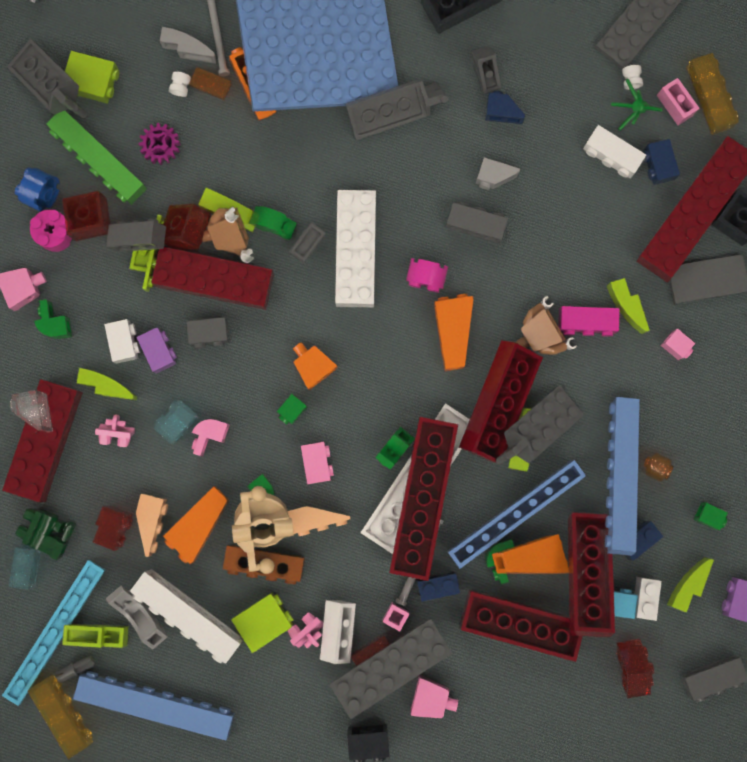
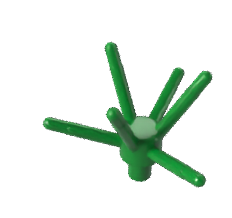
[611,79,663,131]

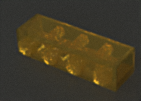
[686,53,739,135]
[28,675,93,759]

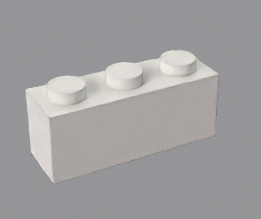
[583,125,646,178]
[320,600,356,664]

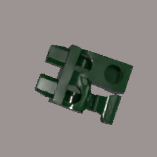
[15,508,76,561]

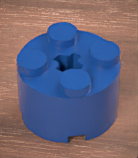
[15,167,60,212]

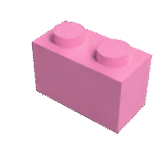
[657,78,699,125]
[301,442,334,484]

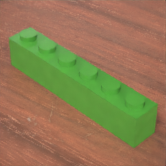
[47,110,147,205]

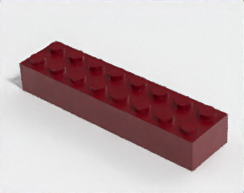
[636,136,747,283]
[389,417,459,581]

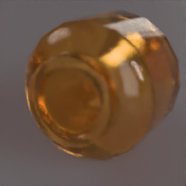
[643,453,674,482]

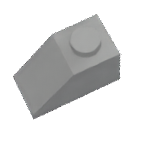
[476,158,520,190]

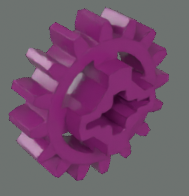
[138,123,181,165]

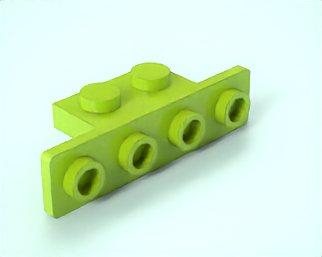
[129,215,166,292]

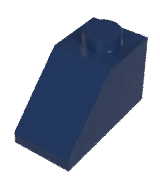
[485,91,525,124]

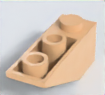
[136,494,168,557]
[288,506,351,536]

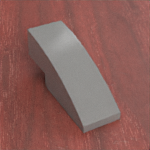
[160,27,217,64]

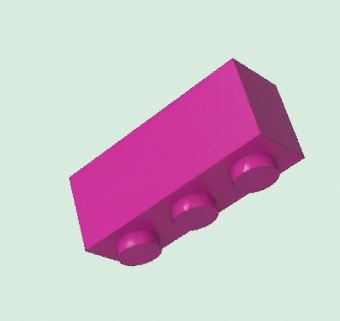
[558,306,619,337]

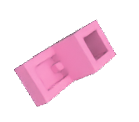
[192,419,230,457]

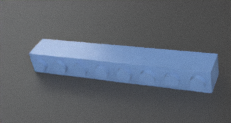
[605,397,640,556]
[447,460,586,569]
[73,671,235,741]

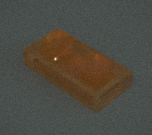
[189,67,232,100]

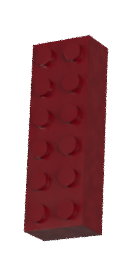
[151,247,274,310]
[458,340,543,465]
[2,379,83,502]
[568,513,615,637]
[459,589,583,662]

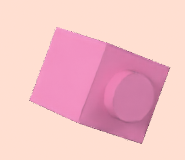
[660,329,695,360]
[382,602,409,631]

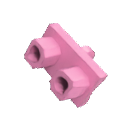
[95,414,135,447]
[288,613,324,648]

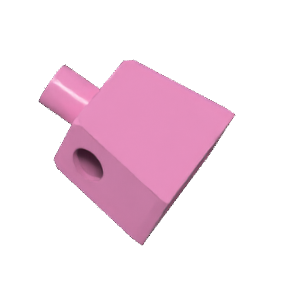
[0,268,47,311]
[410,675,458,718]

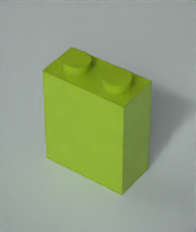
[65,51,119,104]
[231,592,294,653]

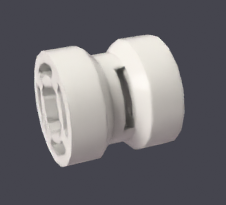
[622,65,643,90]
[169,72,191,97]

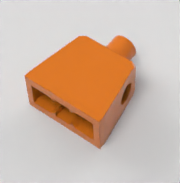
[293,342,338,391]

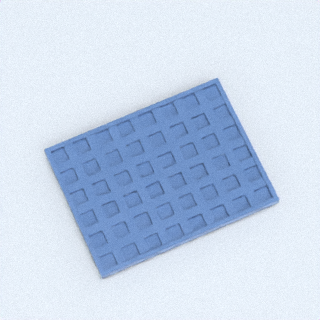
[236,0,398,112]

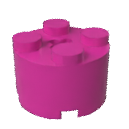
[30,210,74,252]
[406,258,448,293]

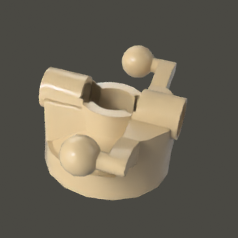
[232,486,294,574]

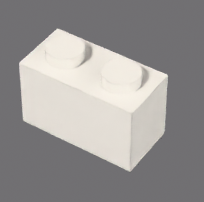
[104,319,140,364]
[634,576,661,621]

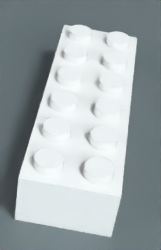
[335,190,376,307]
[130,569,243,664]

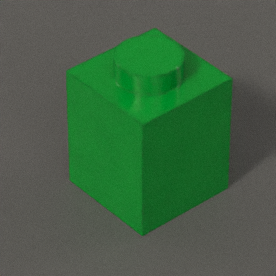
[277,394,307,425]
[693,502,728,530]

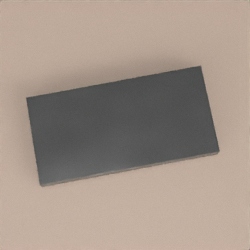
[669,254,747,304]

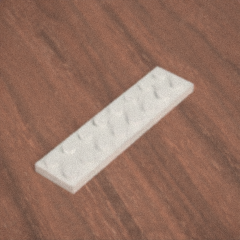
[361,403,470,553]

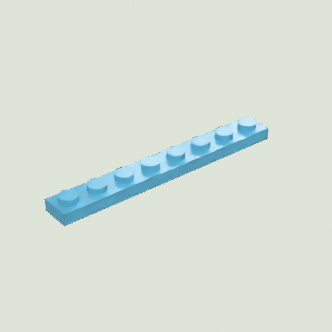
[2,560,106,706]

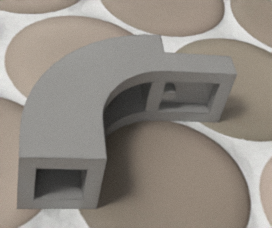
[106,585,168,650]

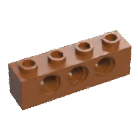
[223,545,305,584]

